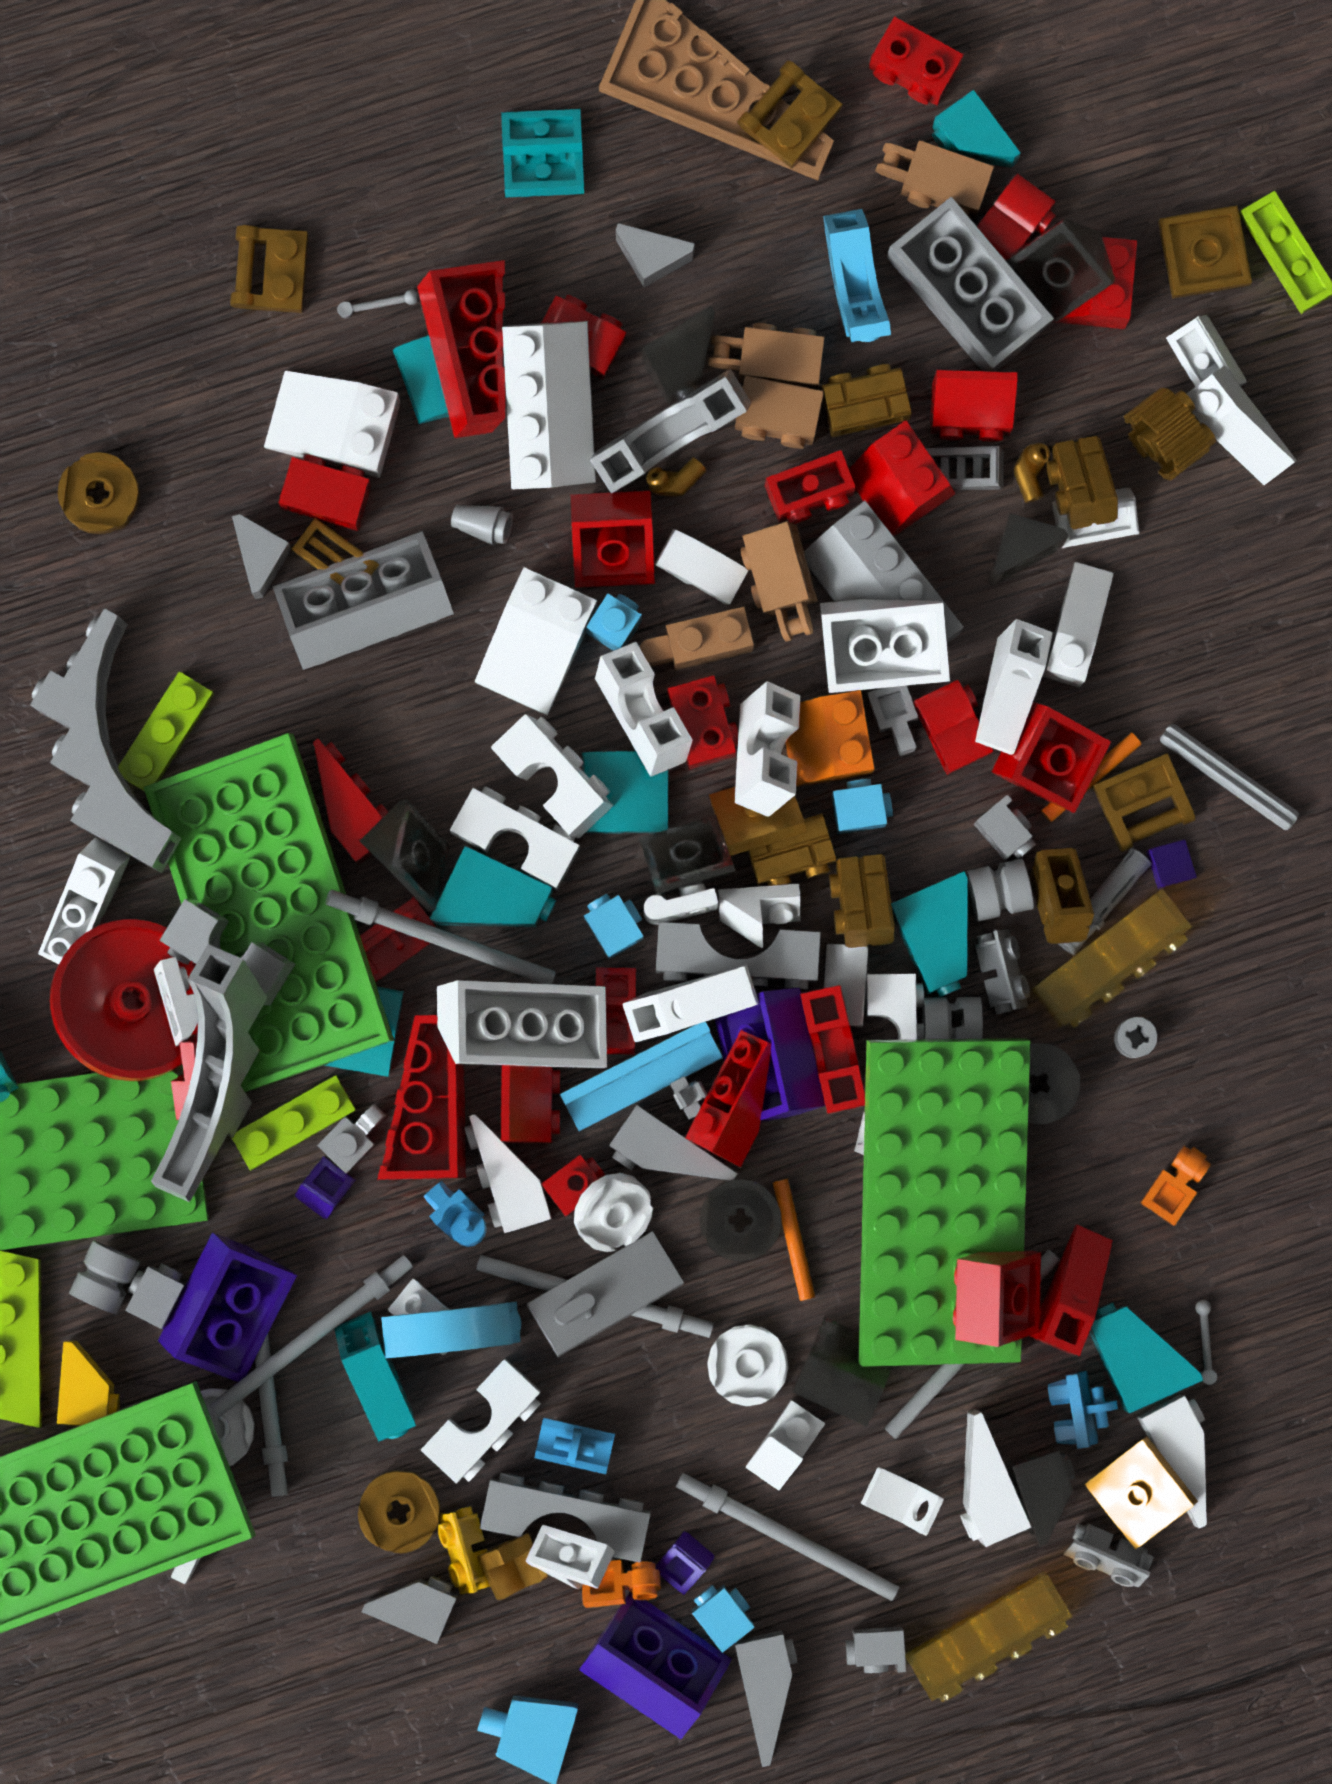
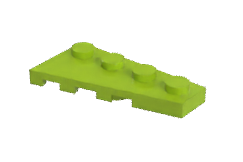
[0,1250,42,1428]

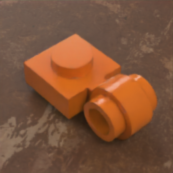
[1140,1145,1211,1226]
[582,1560,661,1608]

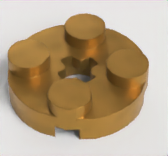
[58,452,140,534]
[358,1470,440,1554]

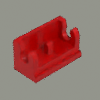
[360,897,435,982]

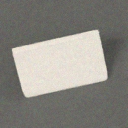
[1166,315,1247,387]
[1052,487,1139,548]
[824,944,868,1027]

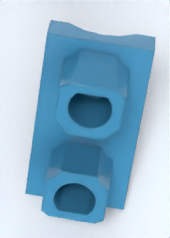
[424,1181,487,1247]
[1048,1371,1118,1449]
[534,1418,615,1474]

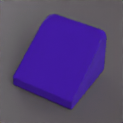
[1146,840,1197,889]
[295,1156,356,1219]
[656,1531,714,1595]

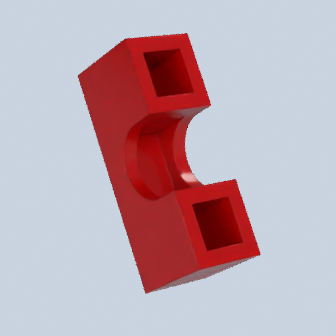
[800,985,865,1114]

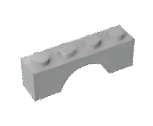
[590,369,751,494]
[656,922,820,990]
[480,1473,650,1563]

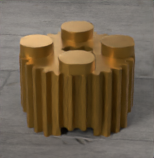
[1123,387,1216,481]

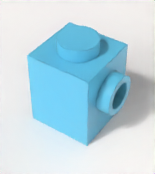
[586,593,642,651]
[831,779,893,835]
[584,894,644,960]
[692,1585,755,1653]

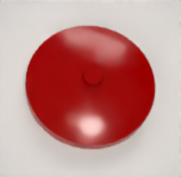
[50,919,198,1081]

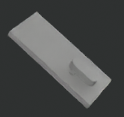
[527,1231,684,1357]

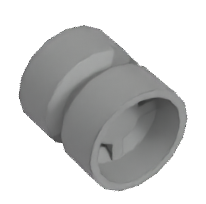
[966,859,1034,921]
[922,997,983,1039]
[69,1241,141,1314]

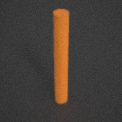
[1041,732,1142,822]
[772,1179,816,1301]

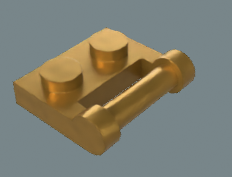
[737,60,843,169]
[230,225,309,313]
[1093,753,1196,852]

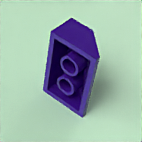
[715,988,825,1123]
[158,1232,297,1382]
[579,1592,732,1739]

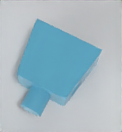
[477,1696,579,1784]

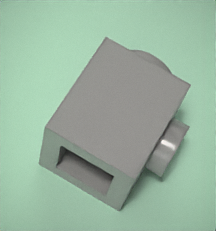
[125,1263,186,1329]

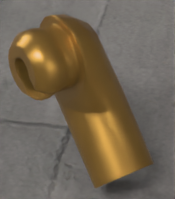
[1014,443,1050,503]
[646,457,707,496]

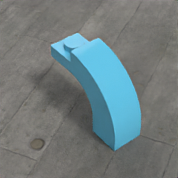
[823,209,891,342]
[381,1302,521,1358]

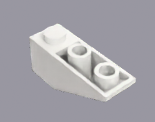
[975,619,1053,755]
[38,838,130,964]
[623,965,759,1042]
[465,1115,552,1233]

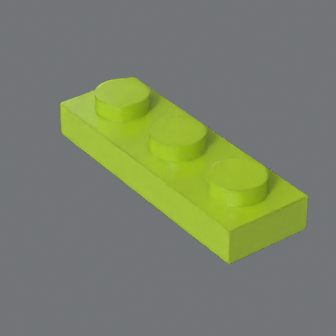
[1239,191,1332,315]
[118,671,214,792]
[231,1075,357,1171]

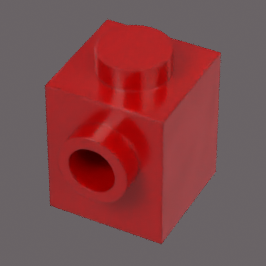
[541,1155,606,1217]

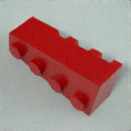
[417,260,505,438]
[377,1015,466,1180]

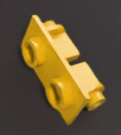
[438,1506,490,1594]

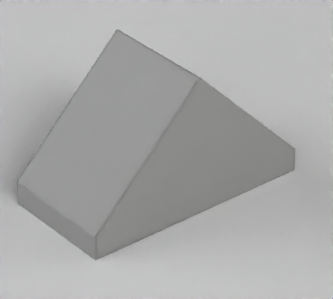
[616,223,695,288]
[232,514,292,599]

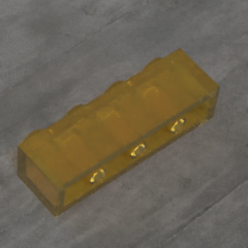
[1031,889,1192,1028]
[905,1571,1072,1702]

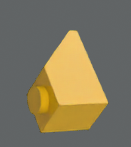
[57,1341,120,1425]

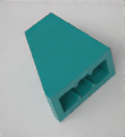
[430,846,557,927]
[891,872,968,998]
[1089,1302,1203,1413]
[334,1311,416,1442]

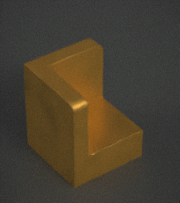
[477,1533,548,1600]

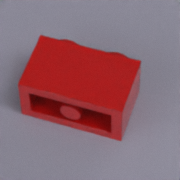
[278,455,371,531]

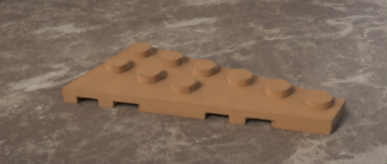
[599,0,834,181]

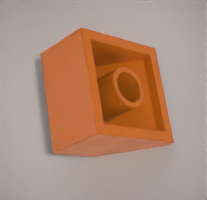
[785,690,874,787]

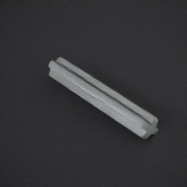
[1160,724,1299,830]

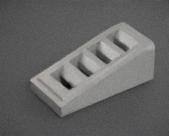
[926,446,1004,490]

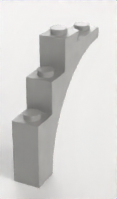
[30,608,182,873]
[151,944,267,1202]

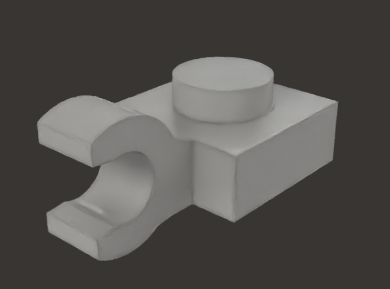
[867,685,918,757]
[670,1076,708,1120]
[317,1105,387,1174]

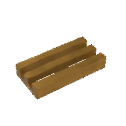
[291,518,379,586]

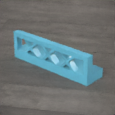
[560,1021,723,1131]

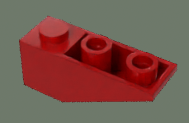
[313,738,396,865]
[685,1030,771,1167]
[1029,1224,1113,1356]

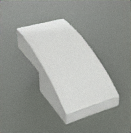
[654,529,748,605]

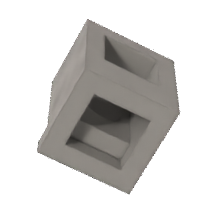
[973,795,1036,861]
[845,1627,906,1673]

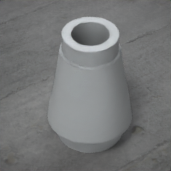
[451,504,513,546]

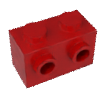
[869,16,964,106]
[765,450,856,524]
[667,675,739,770]

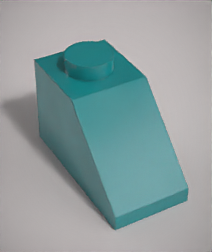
[932,90,1021,168]

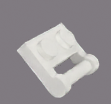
[644,884,718,925]

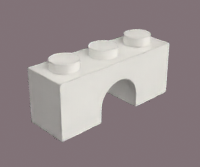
[595,642,693,777]
[735,681,800,817]
[491,714,614,838]
[450,787,580,891]
[865,974,924,1040]
[421,1358,541,1484]

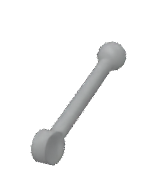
[337,289,419,319]
[1195,1300,1217,1385]

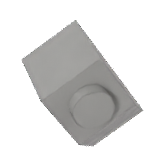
[361,1576,458,1644]

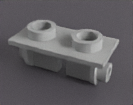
[975,929,1030,1015]
[1064,1523,1154,1588]

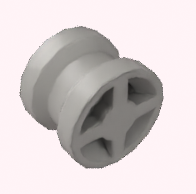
[1114,1017,1157,1059]

